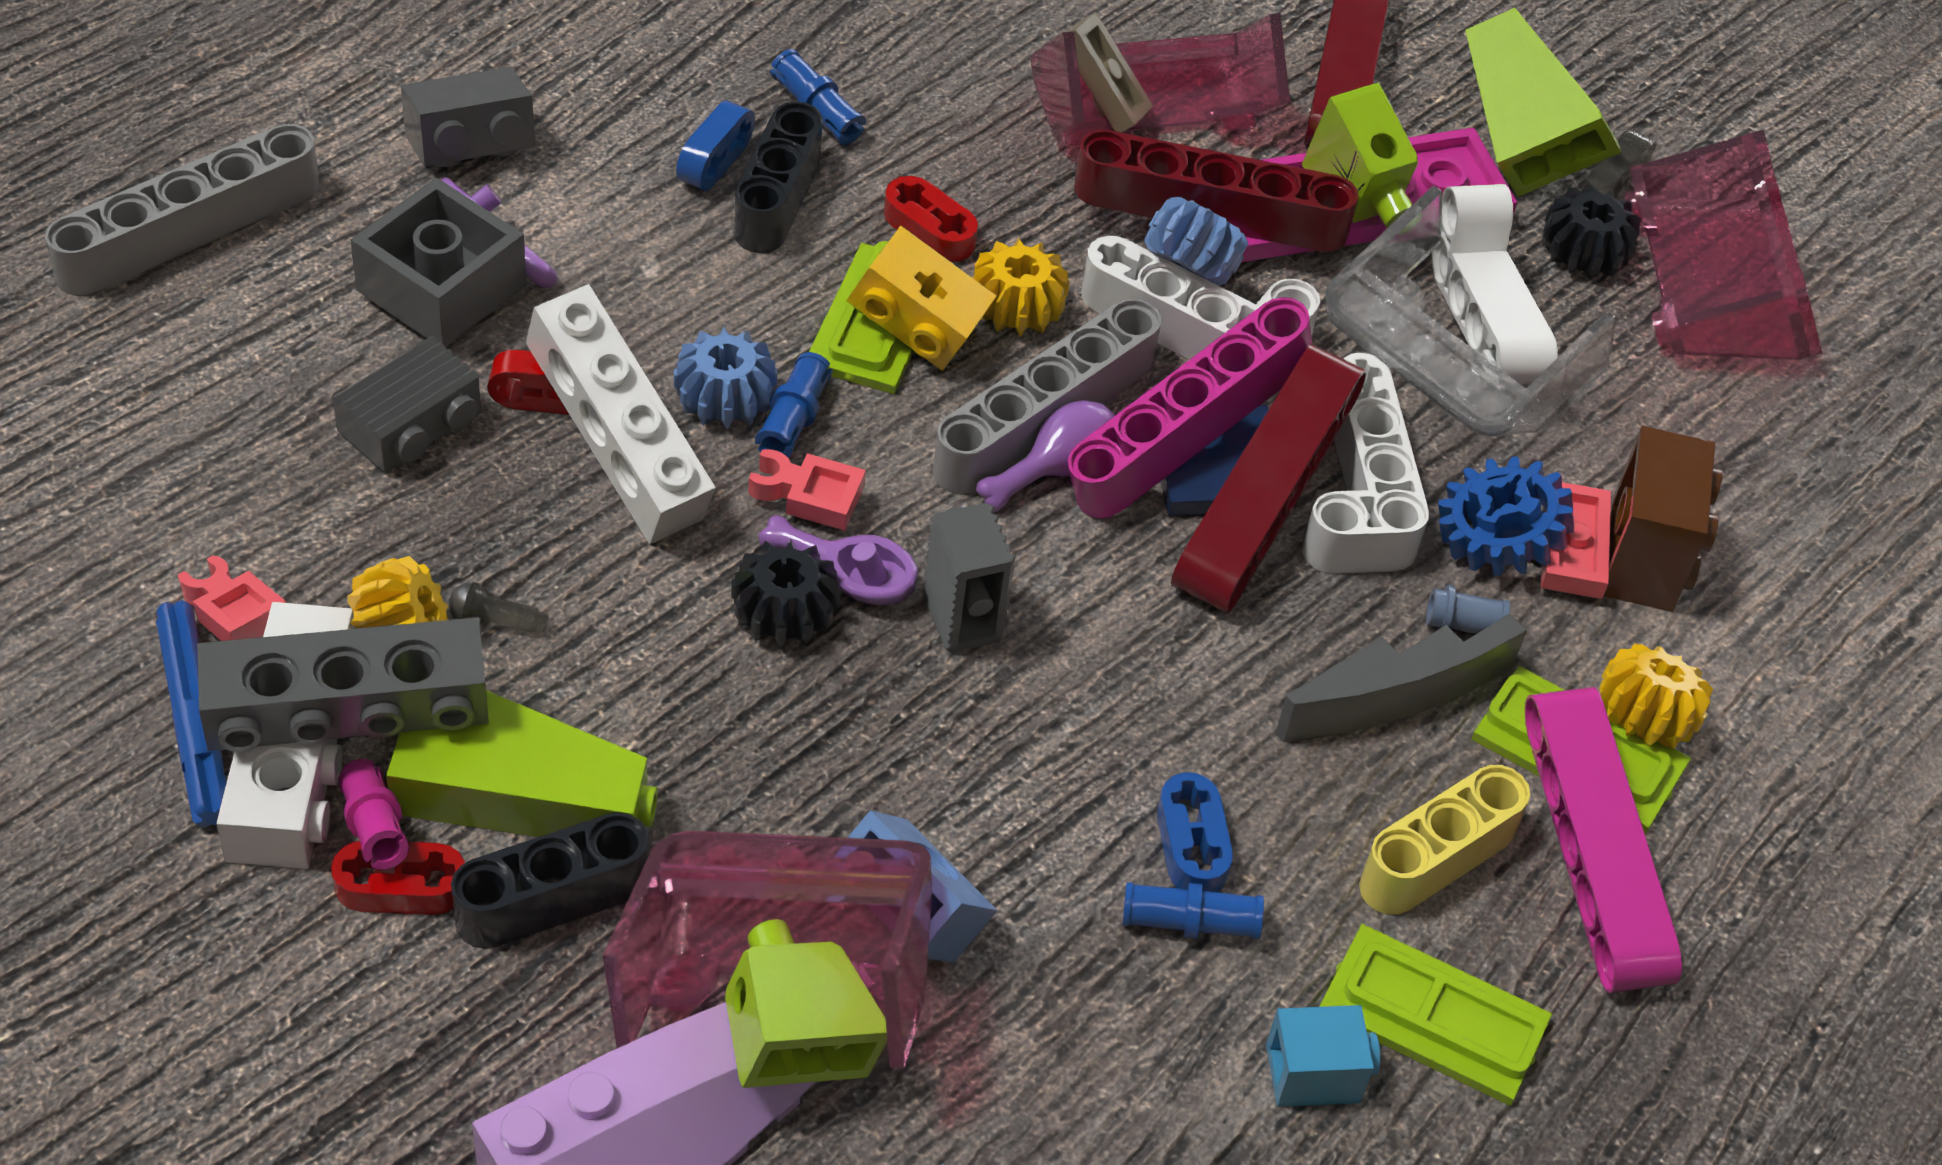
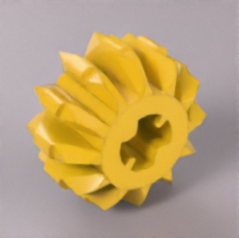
[972,238,1070,337]
[347,556,449,628]
[1599,643,1713,748]

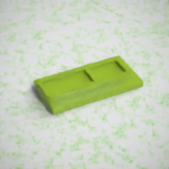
[809,241,914,395]
[1471,666,1691,835]
[1319,924,1552,1106]

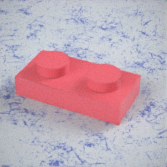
[1541,482,1611,599]

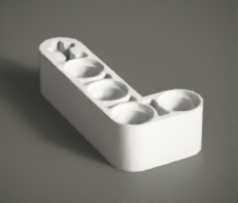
[1432,184,1558,386]
[1081,236,1320,360]
[1302,353,1429,574]

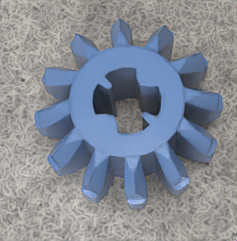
[1144,197,1249,286]
[674,326,778,430]

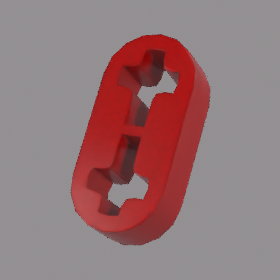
[884,176,978,262]
[487,350,570,415]
[331,841,465,915]

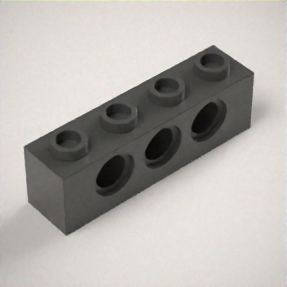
[197,617,489,751]

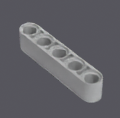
[45,124,320,295]
[933,299,1162,494]

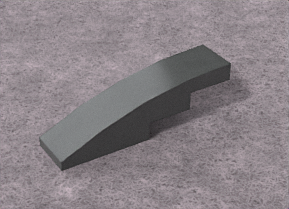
[1275,614,1527,742]

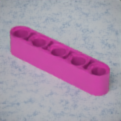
[1068,297,1312,518]
[1525,687,1682,993]

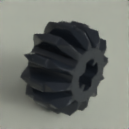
[1542,185,1641,280]
[731,538,841,649]

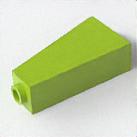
[1465,8,1621,197]
[386,682,658,837]

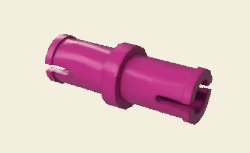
[338,759,409,870]

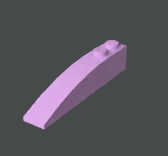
[472,961,892,1165]

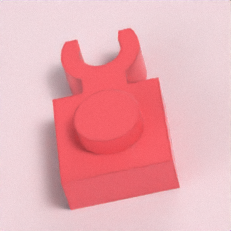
[748,449,866,531]
[178,555,286,641]

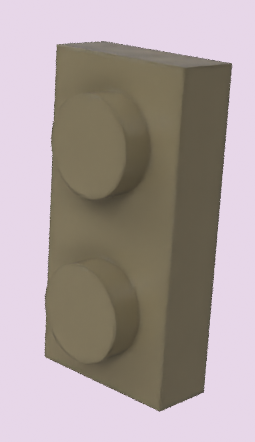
[1059,12,1153,132]

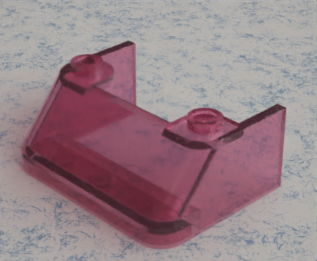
[1030,13,1290,146]
[603,831,933,1068]

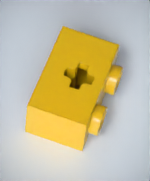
[846,226,996,371]

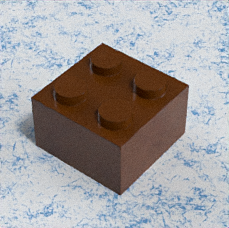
[1604,425,1723,612]

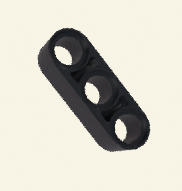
[734,101,823,253]
[451,813,649,949]

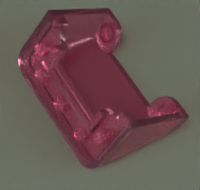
[1624,130,1823,360]

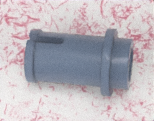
[1426,584,1510,634]

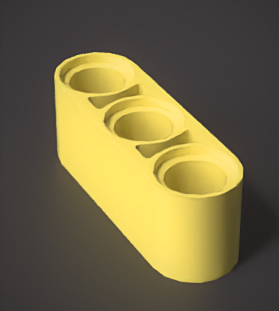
[1359,765,1531,915]

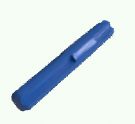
[156,600,227,827]

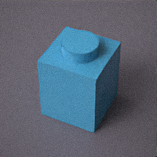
[1266,1005,1380,1107]

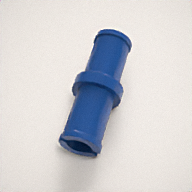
[770,49,866,145]
[755,352,833,458]
[1122,882,1264,940]

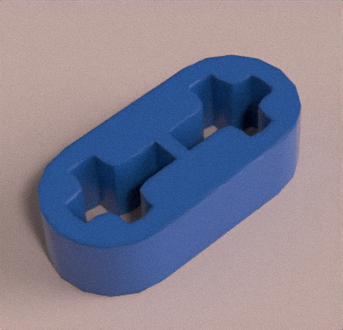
[676,100,755,191]
[1157,772,1233,892]

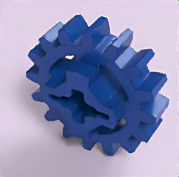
[1438,456,1575,576]

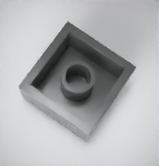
[350,177,527,347]

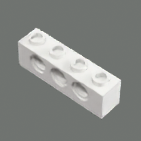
[526,284,716,545]
[216,602,355,869]

